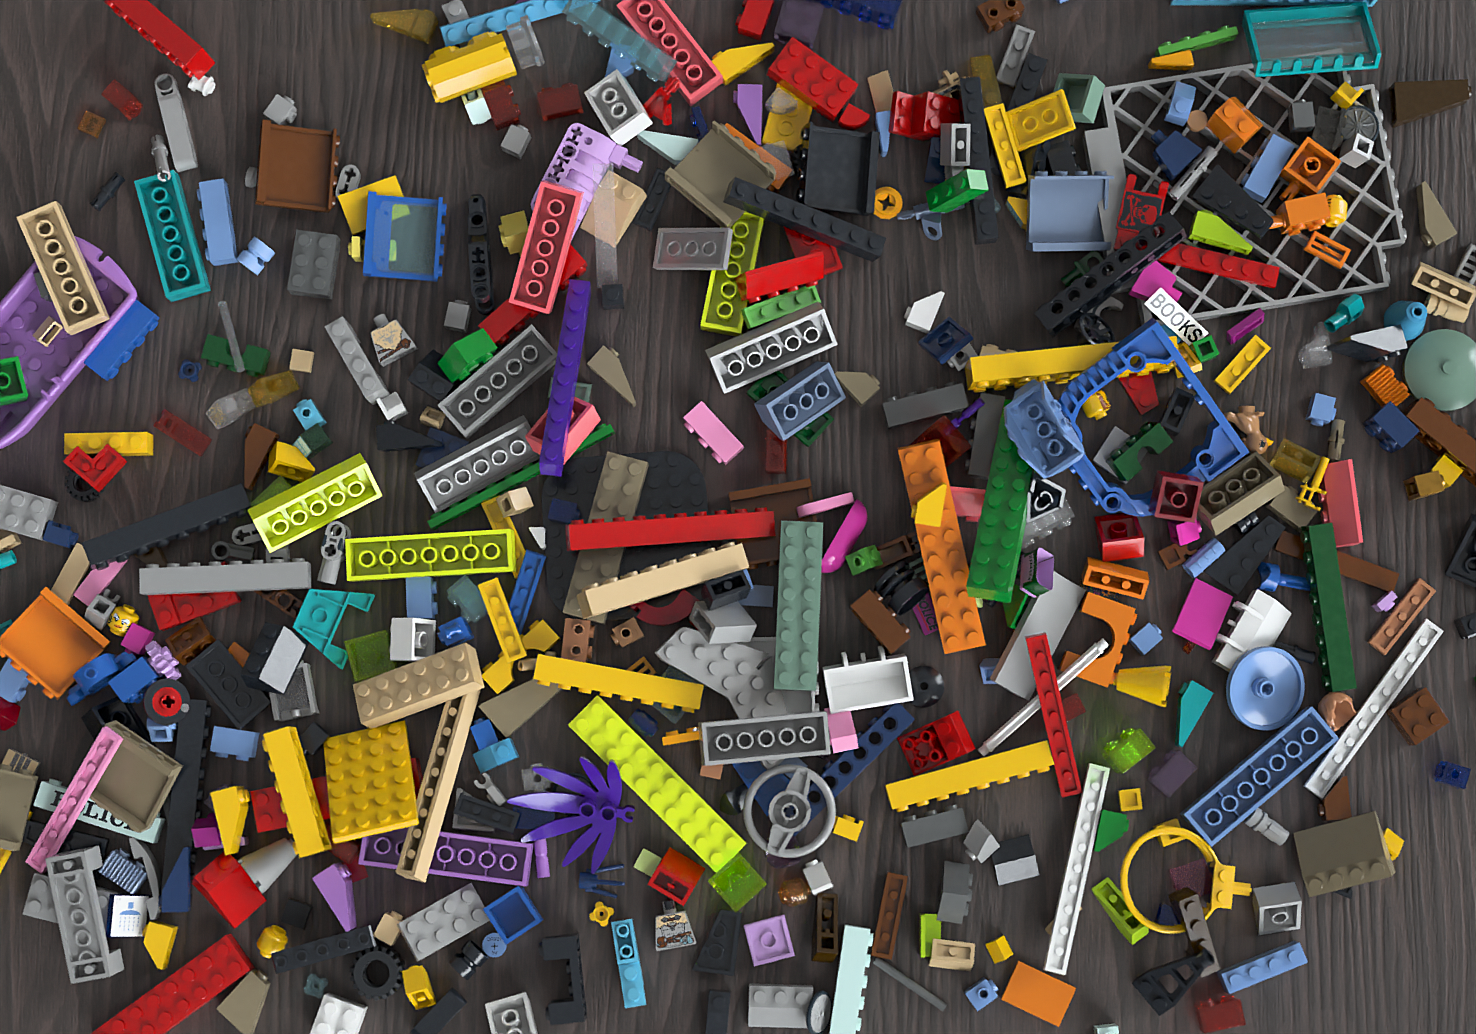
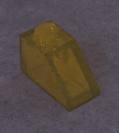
[247,370,300,408]

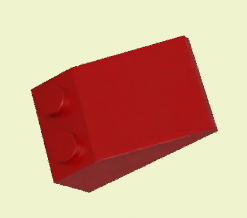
[192,851,267,929]

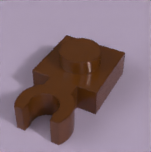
[1157,542,1197,571]

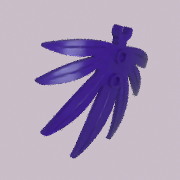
[507,756,635,874]

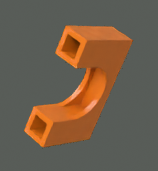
[1058,592,1137,688]

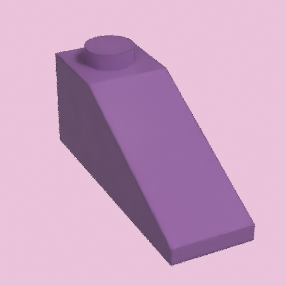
[733,84,762,147]

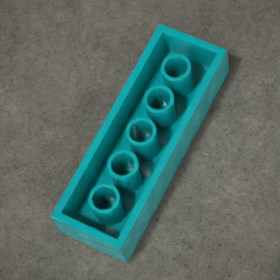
[134,170,211,302]

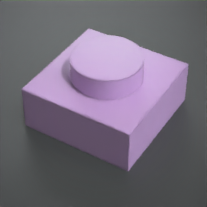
[1372,591,1397,612]

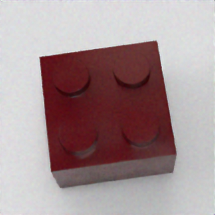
[1148,471,1204,523]

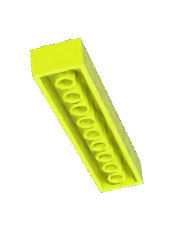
[568,695,747,873]

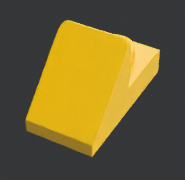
[1173,342,1202,378]

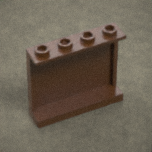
[254,120,340,213]
[728,478,823,570]

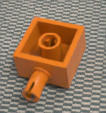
[1279,137,1341,201]
[1269,193,1331,236]

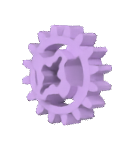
[145,640,181,680]

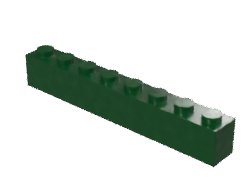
[1300,523,1357,692]

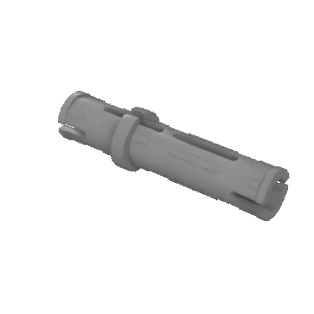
[151,135,171,181]
[1168,146,1218,201]

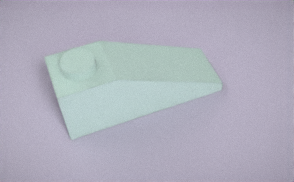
[637,130,698,165]

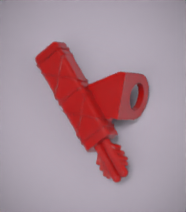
[643,76,680,126]

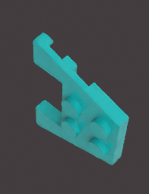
[292,589,375,670]

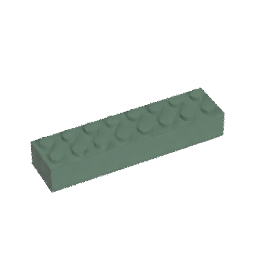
[774,521,823,691]

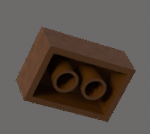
[849,589,911,655]

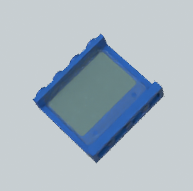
[363,191,446,282]

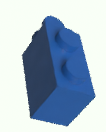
[437,616,474,648]

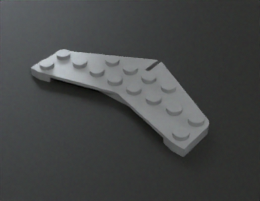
[655,627,788,770]

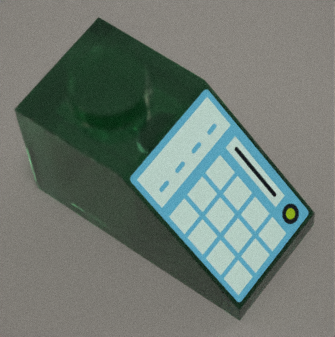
[292,423,333,461]

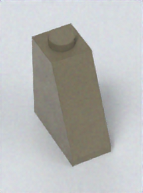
[217,969,271,1034]

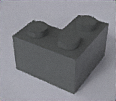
[937,861,973,924]

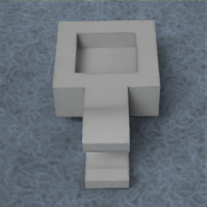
[474,773,507,806]

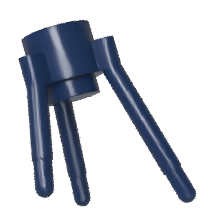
[579,864,625,898]

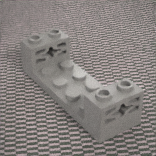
[45,846,124,984]

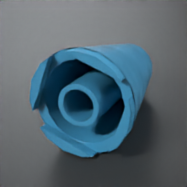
[1384,301,1427,341]

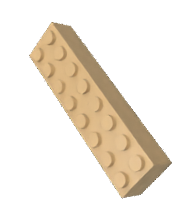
[576,542,749,619]

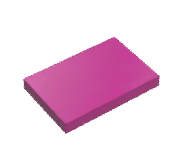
[1172,578,1233,650]

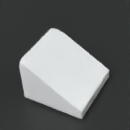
[529,527,546,550]

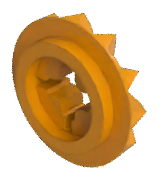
[873,187,902,219]

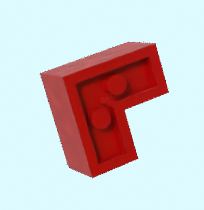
[63,444,127,492]

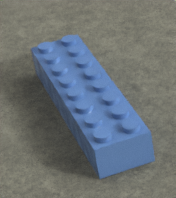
[1180,706,1339,847]

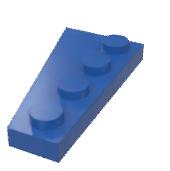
[732,761,790,816]

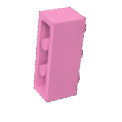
[683,401,744,465]

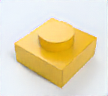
[1118,788,1142,812]

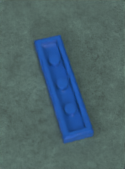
[508,549,546,635]

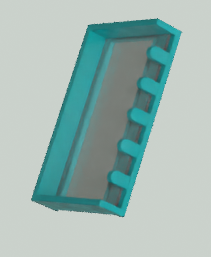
[1242,2,1381,77]

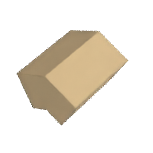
[32,316,63,347]

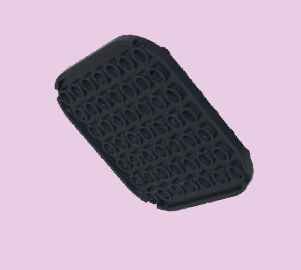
[542,451,711,622]

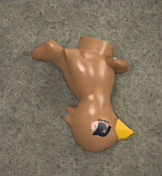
[1223,406,1274,455]

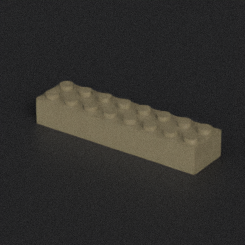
[563,451,649,625]

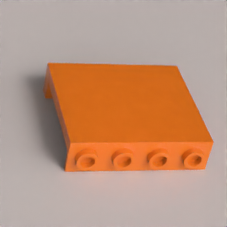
[0,587,110,700]

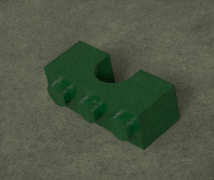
[201,334,271,378]
[1106,422,1173,481]

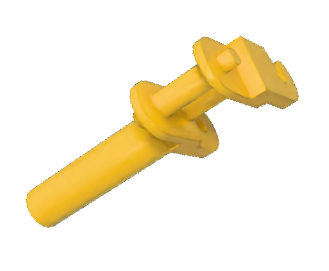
[1295,457,1330,511]

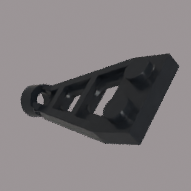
[1132,949,1215,1016]

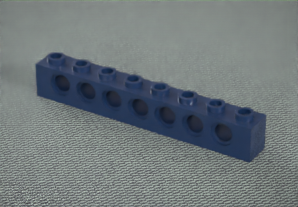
[783,703,915,837]

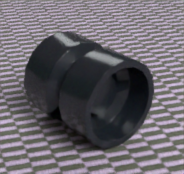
[449,940,489,980]

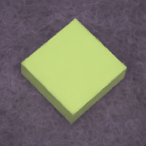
[633,848,662,877]

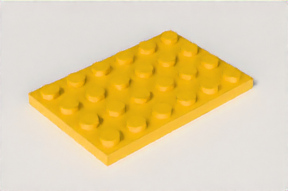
[323,720,419,844]

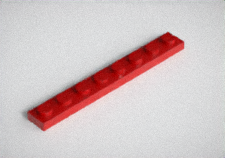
[1113,229,1280,288]
[1025,632,1082,797]

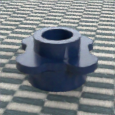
[178,359,202,382]

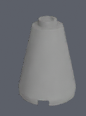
[237,838,297,894]

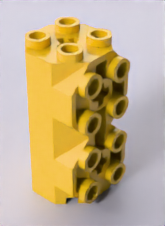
[422,32,517,103]

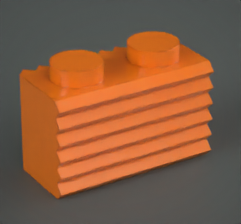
[1360,364,1410,406]

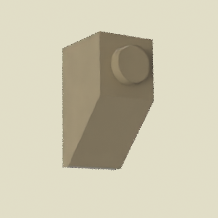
[835,371,880,407]

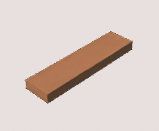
[1367,578,1436,655]

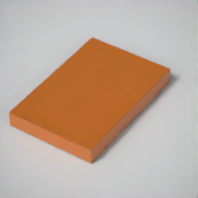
[1001,961,1076,1027]

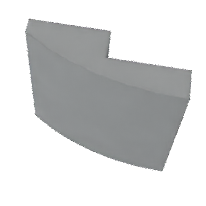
[1092,426,1147,485]

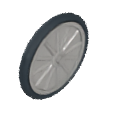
[806,991,832,1034]

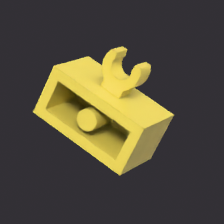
[498,210,529,257]

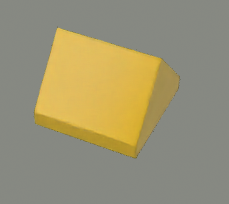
[985,935,1013,963]

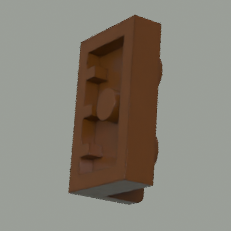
[165,616,216,666]

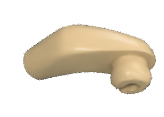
[518,651,557,671]

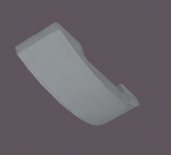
[129,837,162,920]

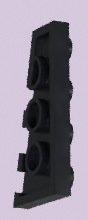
[22,819,109,880]

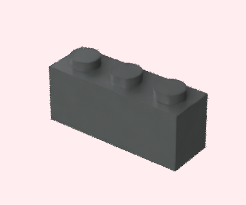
[900,804,969,848]

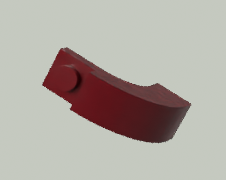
[629,589,699,626]

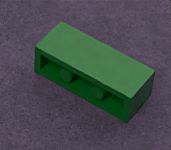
[926,169,989,213]

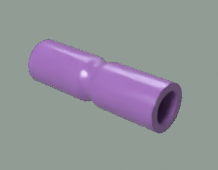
[534,838,550,878]

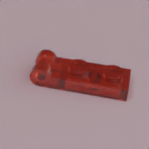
[153,409,212,456]

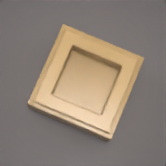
[289,349,314,373]

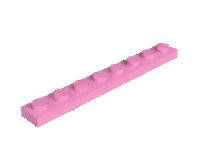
[25,727,123,874]

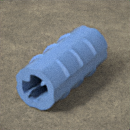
[1182,537,1225,578]

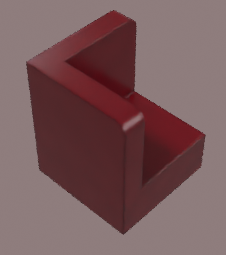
[0,696,21,731]

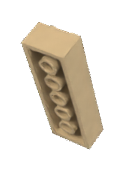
[17,201,110,335]
[353,643,484,729]

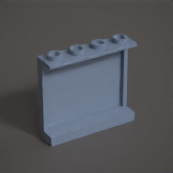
[1026,171,1114,251]

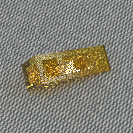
[370,9,438,44]
[970,55,1002,108]

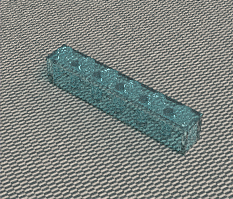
[562,0,677,82]

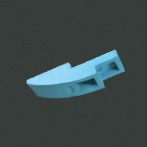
[611,919,647,1008]

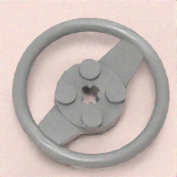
[743,764,836,858]

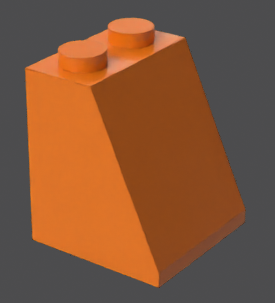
[1206,96,1264,154]

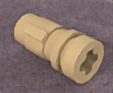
[1424,293,1469,323]

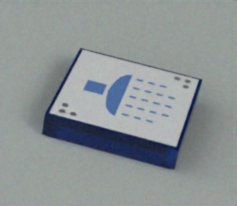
[106,894,150,937]

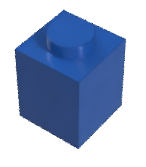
[470,717,500,750]

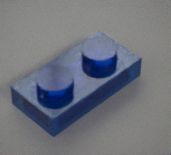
[689,106,708,143]

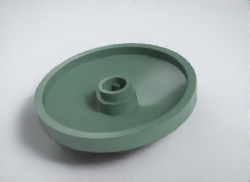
[1402,329,1476,412]

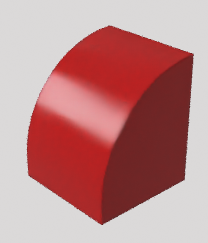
[838,103,870,130]

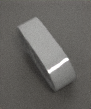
[335,165,361,199]
[232,523,263,546]

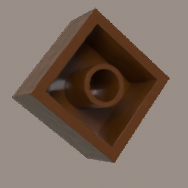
[1386,687,1450,746]

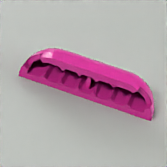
[821,499,868,573]

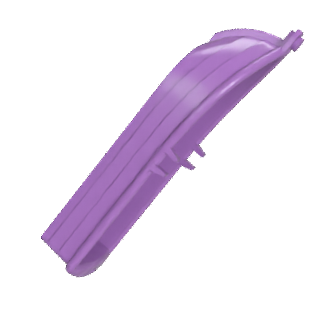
[0,236,139,449]

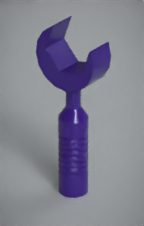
[944,398,985,434]

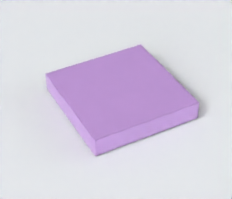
[744,914,795,966]

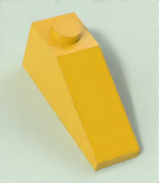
[711,43,775,86]

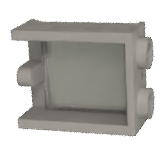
[269,660,320,722]

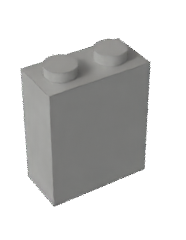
[689,601,757,644]

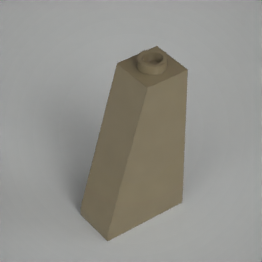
[479,679,562,738]

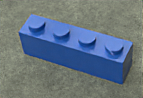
[83,299,160,381]

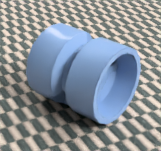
[236,236,275,275]

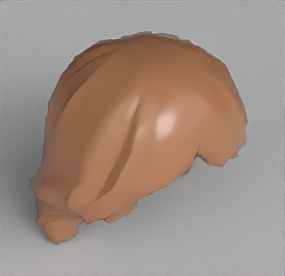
[1318,691,1356,732]

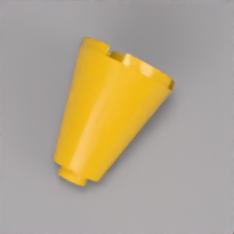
[1113,665,1171,707]

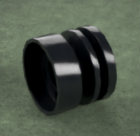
[873,561,929,617]

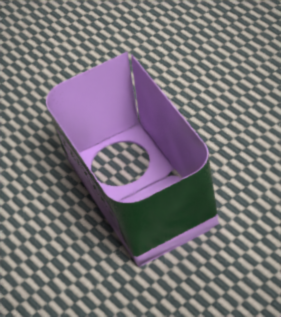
[1020,548,1054,598]

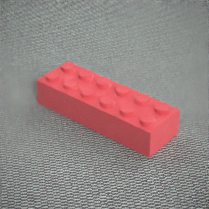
[616,0,723,107]
[509,180,584,314]

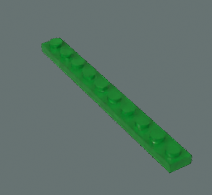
[427,423,615,531]

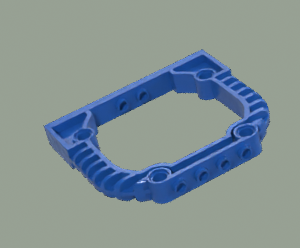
[1058,318,1249,517]

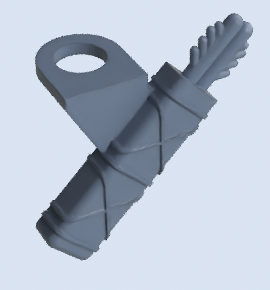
[896,203,965,240]

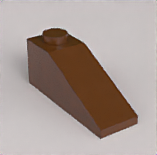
[244,423,280,491]

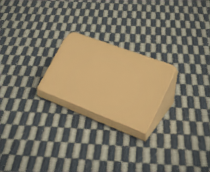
[867,70,893,112]

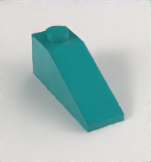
[1175,680,1214,747]

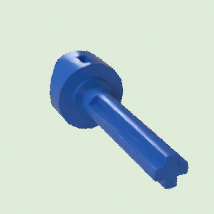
[1257,562,1310,592]

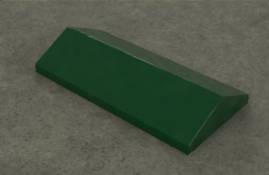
[746,370,834,447]

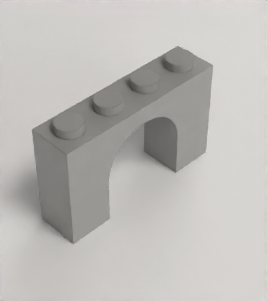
[325,316,390,405]

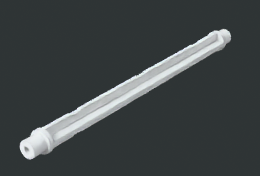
[978,638,1109,756]

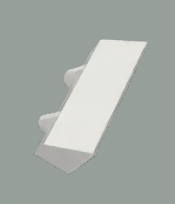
[1212,589,1292,673]
[822,646,913,714]

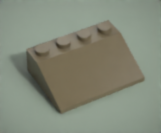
[1294,811,1395,897]

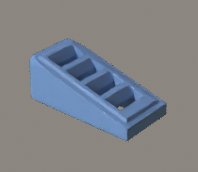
[874,110,891,157]

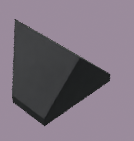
[1026,472,1066,524]

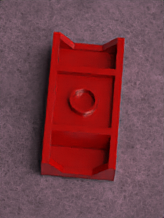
[147,562,241,631]

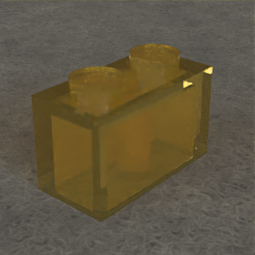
[1269,438,1321,484]

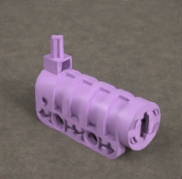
[531,123,643,241]

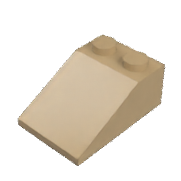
[580,170,647,248]

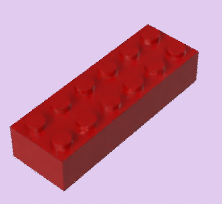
[104,0,215,80]

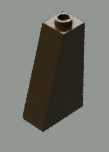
[1389,79,1472,127]

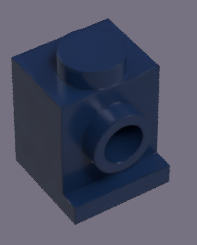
[42,520,79,549]

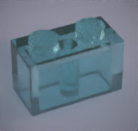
[447,575,488,623]

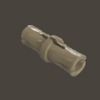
[1327,419,1345,462]

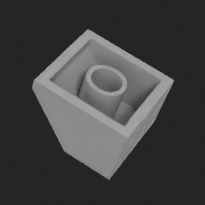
[1253,882,1302,935]

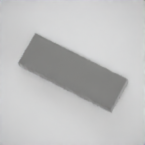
[995,24,1035,89]

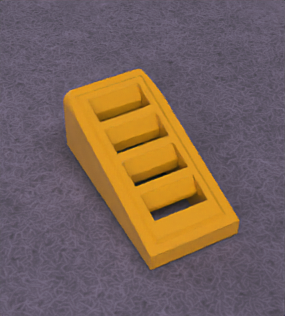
[1148,50,1194,70]

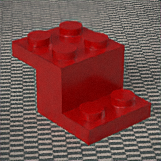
[889,91,960,141]

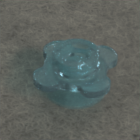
[304,974,328,998]

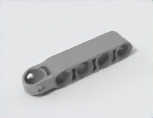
[155,73,198,172]

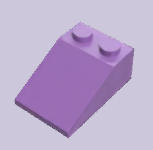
[312,862,357,932]

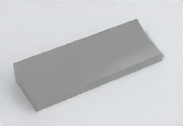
[414,415,540,513]
[990,571,1086,701]

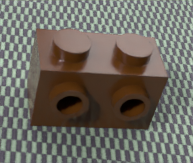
[976,0,1025,33]

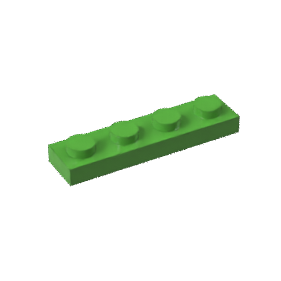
[1155,26,1238,57]
[741,286,821,329]

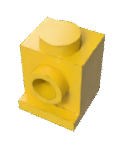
[832,814,864,841]

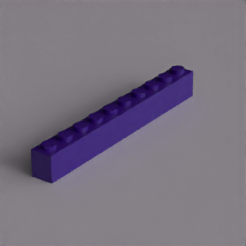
[539,279,591,476]

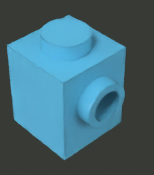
[293,399,327,433]

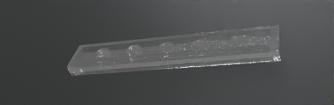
[592,163,618,288]

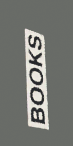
[1144,288,1208,345]

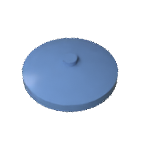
[1226,646,1305,731]

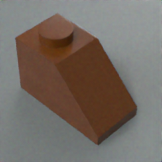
[1317,776,1351,820]

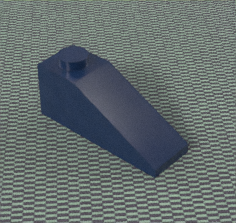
[158,846,191,912]

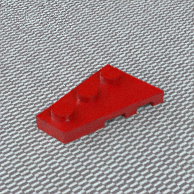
[1117,371,1159,416]

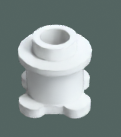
[188,76,215,96]

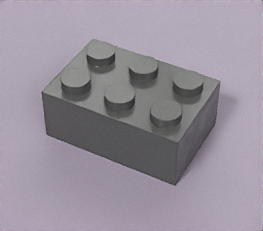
[287,230,341,300]

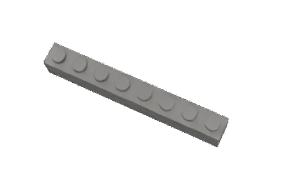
[139,558,311,595]

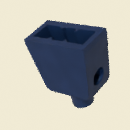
[1151,129,1202,181]

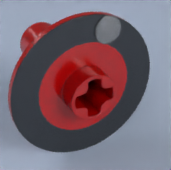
[143,679,190,725]

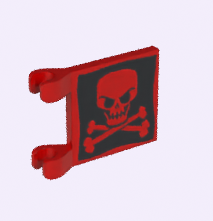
[1116,174,1169,237]

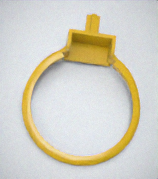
[1120,827,1252,934]

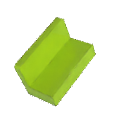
[919,913,941,958]

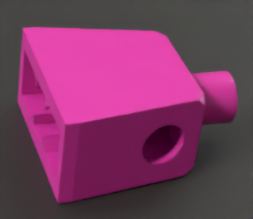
[1129,261,1182,302]

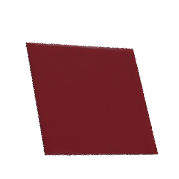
[341,856,368,883]

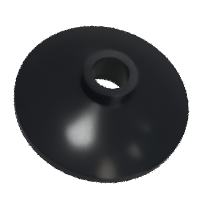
[909,666,944,707]

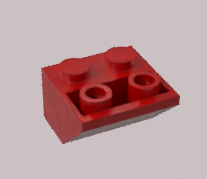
[648,847,706,906]

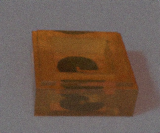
[77,111,106,138]

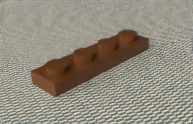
[871,872,908,960]

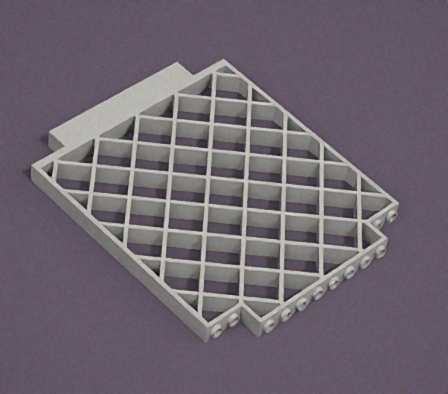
[1082,49,1407,326]

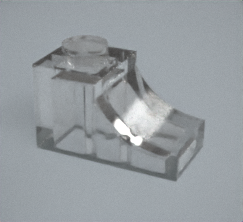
[1298,322,1333,369]

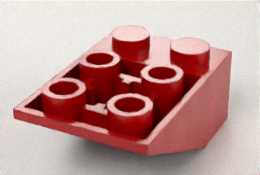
[897,711,976,776]

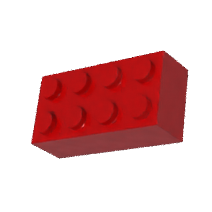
[767,37,859,123]

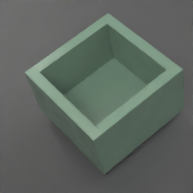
[1053,73,1105,123]

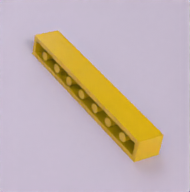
[533,654,704,713]
[885,740,1054,812]

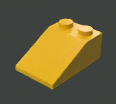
[211,786,250,855]

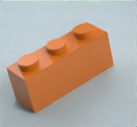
[1081,557,1149,599]

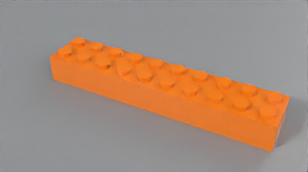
[898,439,986,654]

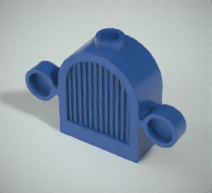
[66,652,137,706]

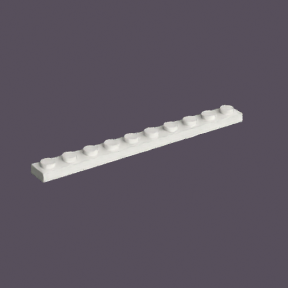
[1304,619,1444,799]
[1043,763,1110,975]

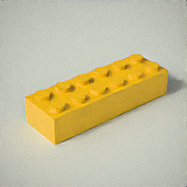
[262,727,332,858]

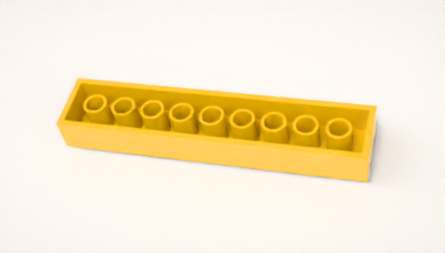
[965,336,1178,393]

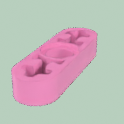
[796,492,855,518]

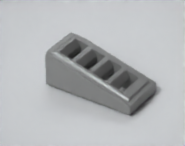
[1454,243,1476,285]

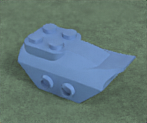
[1004,379,1085,479]

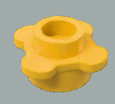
[589,901,614,926]

